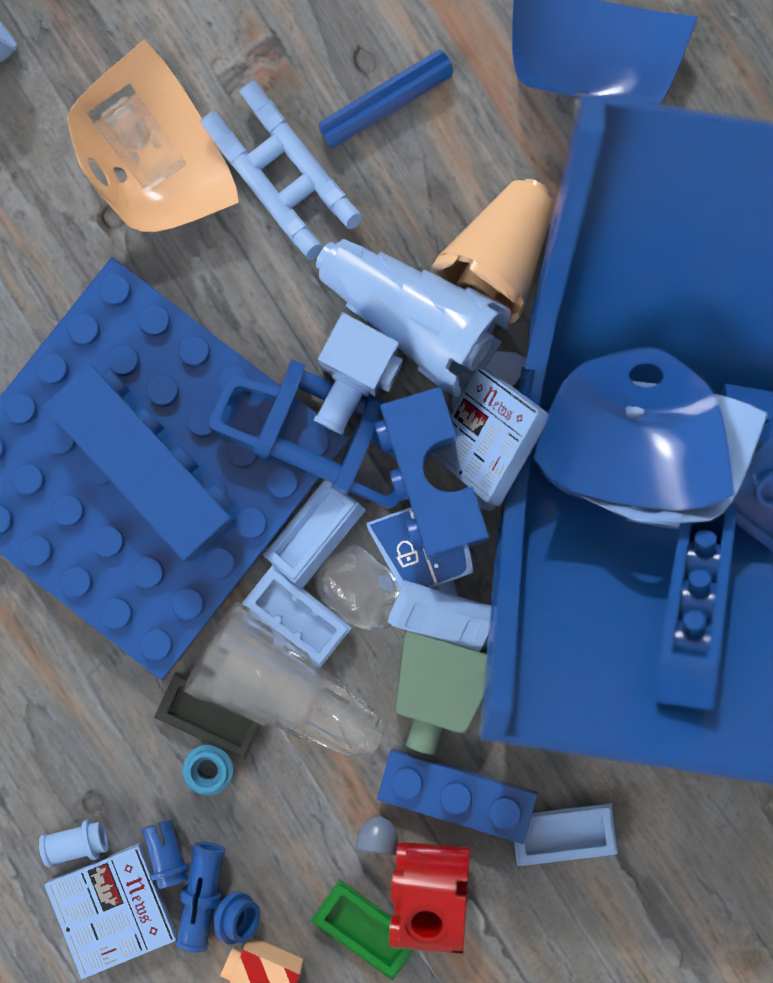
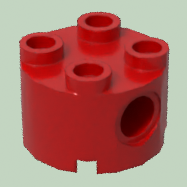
[389,842,470,954]

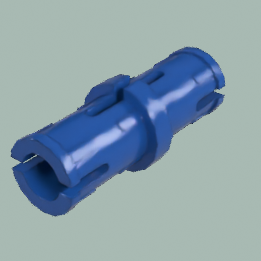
[175,842,226,953]

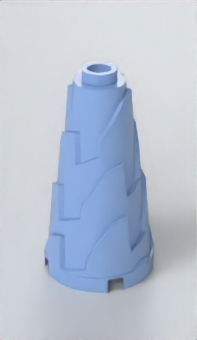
[316,239,511,397]

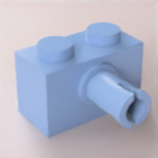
[314,312,403,435]

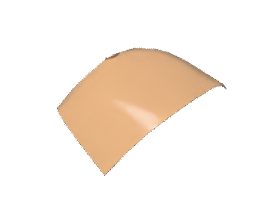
[67,39,239,232]

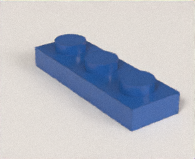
[377,749,538,845]

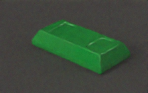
[310,879,414,981]

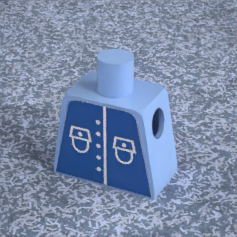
[366,508,473,596]

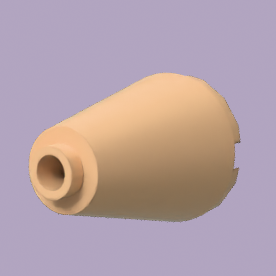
[430,179,554,323]

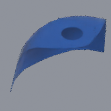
[512,0,698,105]
[534,347,735,511]

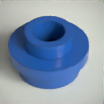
[214,891,260,945]

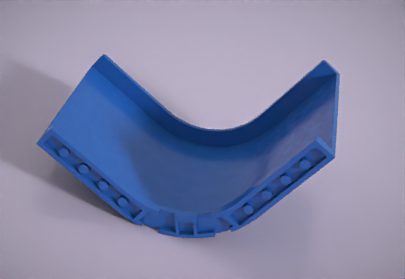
[480,93,773,784]

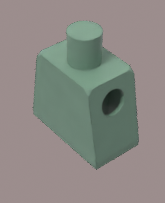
[395,630,487,755]

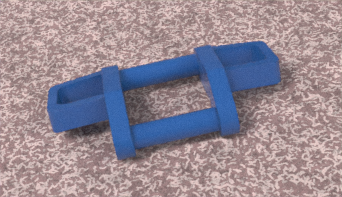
[208,359,398,509]

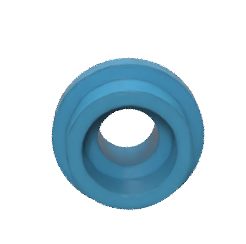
[182,744,234,796]

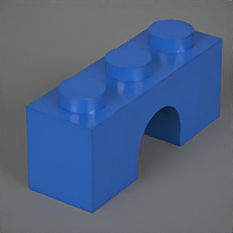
[374,386,489,560]

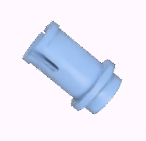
[39,819,109,867]

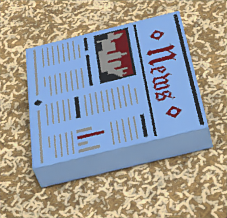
[432,366,549,506]
[44,842,178,979]

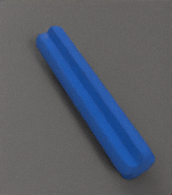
[319,50,454,147]

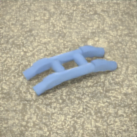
[199,79,363,260]

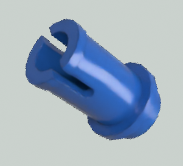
[141,819,190,889]

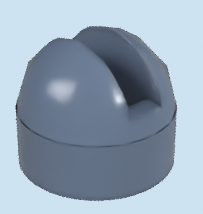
[356,816,398,855]

